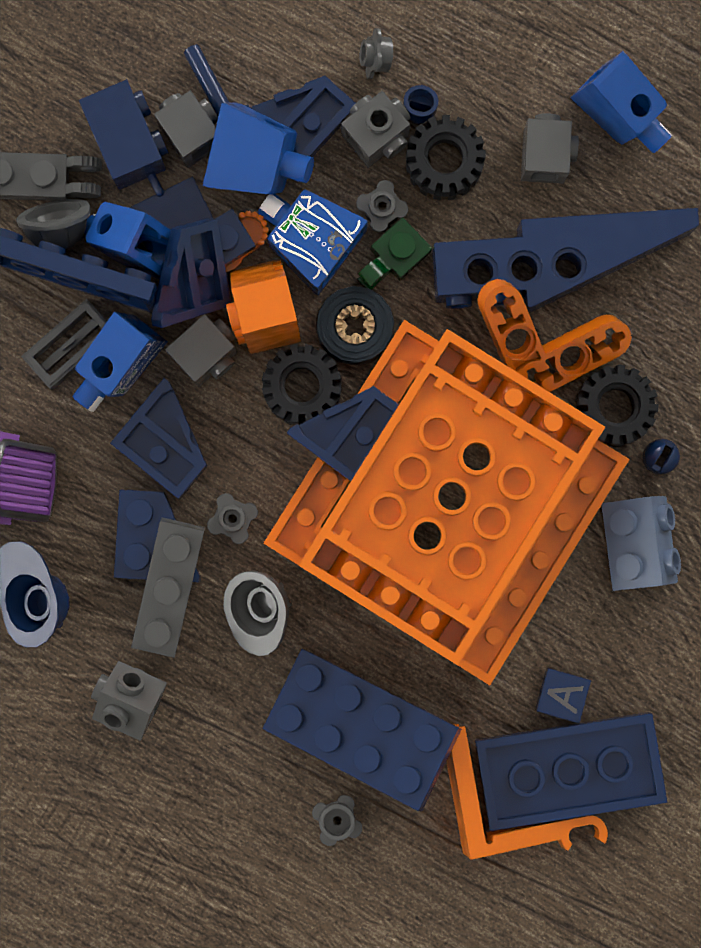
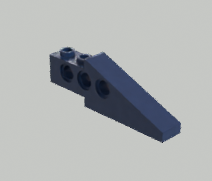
[432,208,699,313]

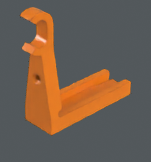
[447,724,608,860]

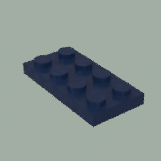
[0,228,158,313]
[262,649,462,811]
[474,712,668,831]

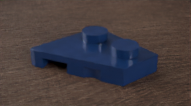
[246,76,355,157]
[151,218,231,328]
[110,378,208,500]
[287,386,399,482]
[114,490,201,582]

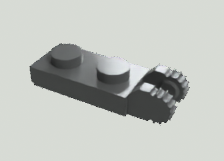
[0,152,102,201]

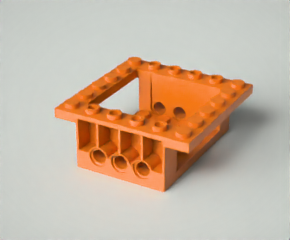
[264,320,629,685]

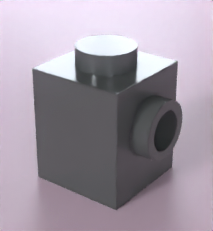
[154,90,218,168]
[521,113,579,184]
[165,314,237,387]

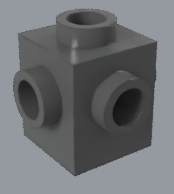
[341,90,411,168]
[91,661,167,741]

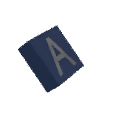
[535,667,591,723]

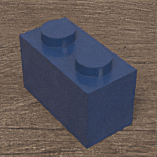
[79,79,169,190]

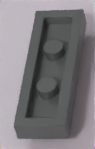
[131,517,205,658]

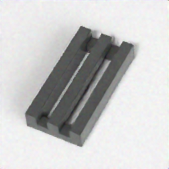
[21,299,107,391]

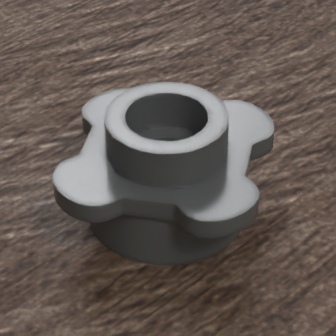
[359,28,393,79]
[356,180,408,232]
[207,493,258,544]
[312,795,362,846]

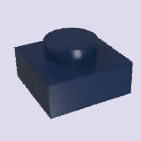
[216,208,256,267]

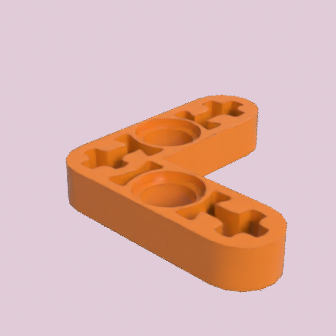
[477,279,632,392]

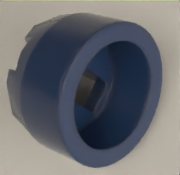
[403,85,438,125]
[643,439,680,475]

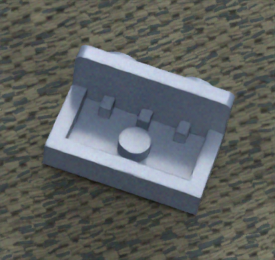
[602,496,681,591]

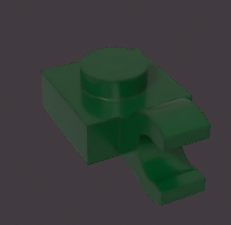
[357,217,433,290]

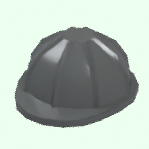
[16,199,91,249]
[223,570,292,656]

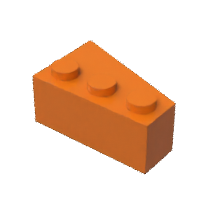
[226,259,301,354]

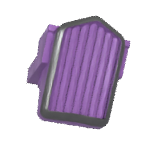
[0,431,57,525]

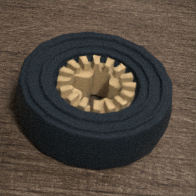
[316,286,395,366]

